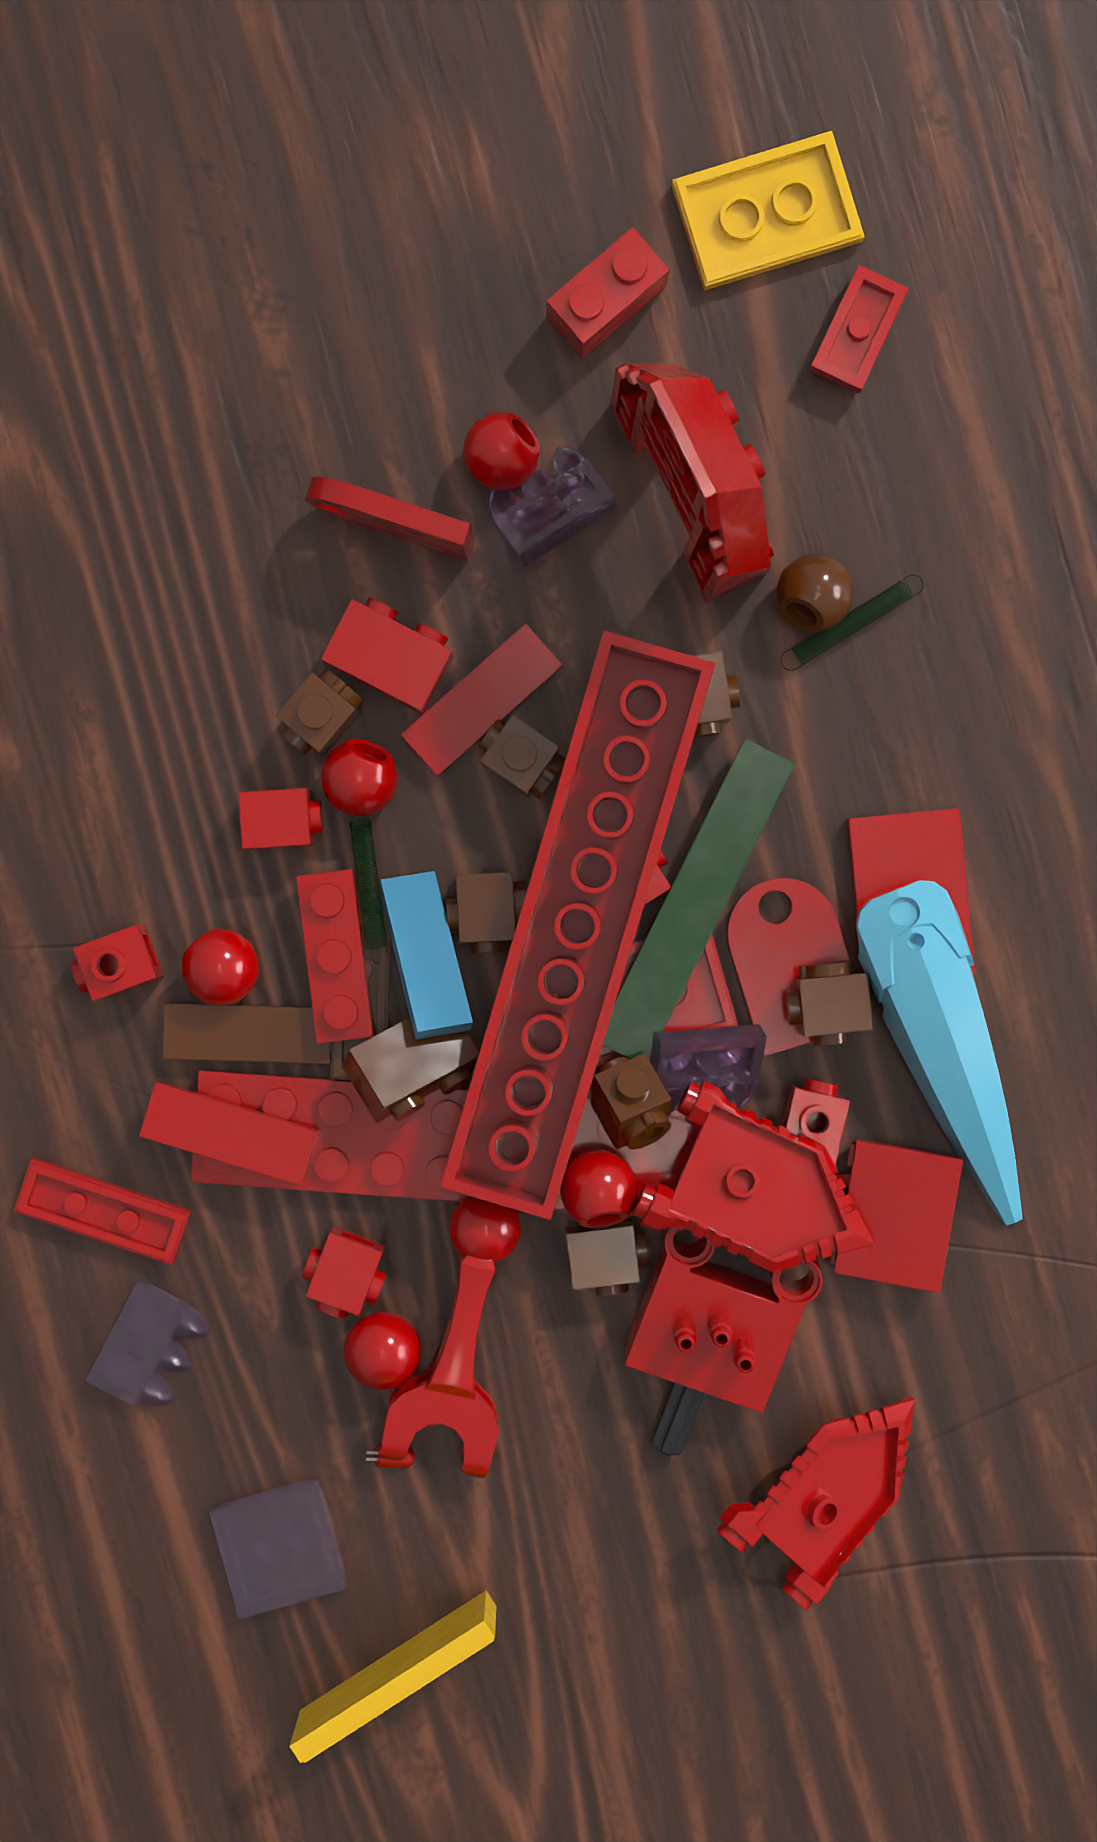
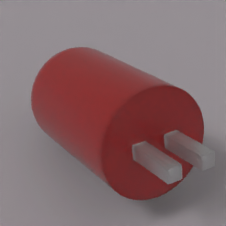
[366,1445,415,1468]

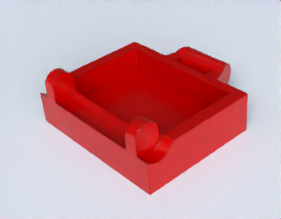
[830,1138,963,1293]

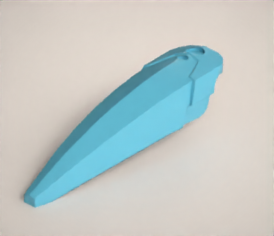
[856,880,1023,1226]

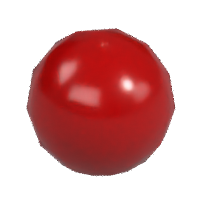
[462,412,540,490]
[320,739,398,816]
[182,928,259,1006]
[560,1150,638,1228]
[343,1311,422,1391]

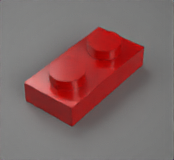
[809,265,909,394]

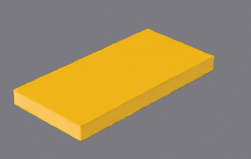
[289,1590,497,1763]

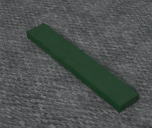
[603,739,795,1059]

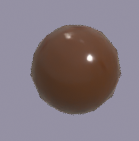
[776,554,854,632]

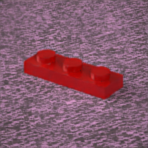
[296,869,374,1044]

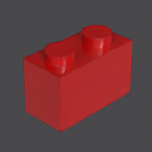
[546,227,670,358]
[321,597,454,715]

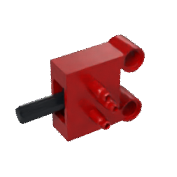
[624,1226,823,1456]

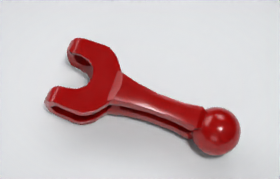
[380,1196,521,1479]

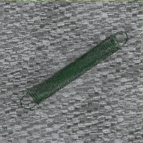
[780,574,924,671]
[349,816,387,964]

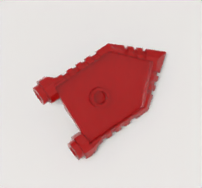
[632,1081,874,1272]
[716,1397,915,1611]

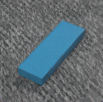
[379,871,473,1040]

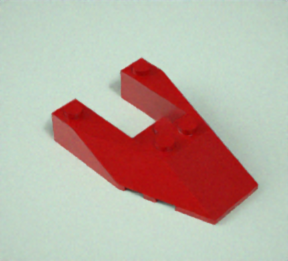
[610,363,774,603]

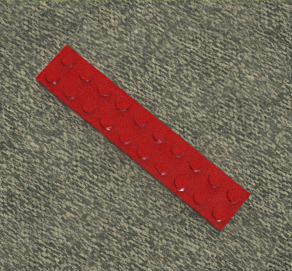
[191,1069,755,1214]

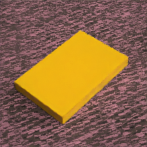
[671,131,865,291]

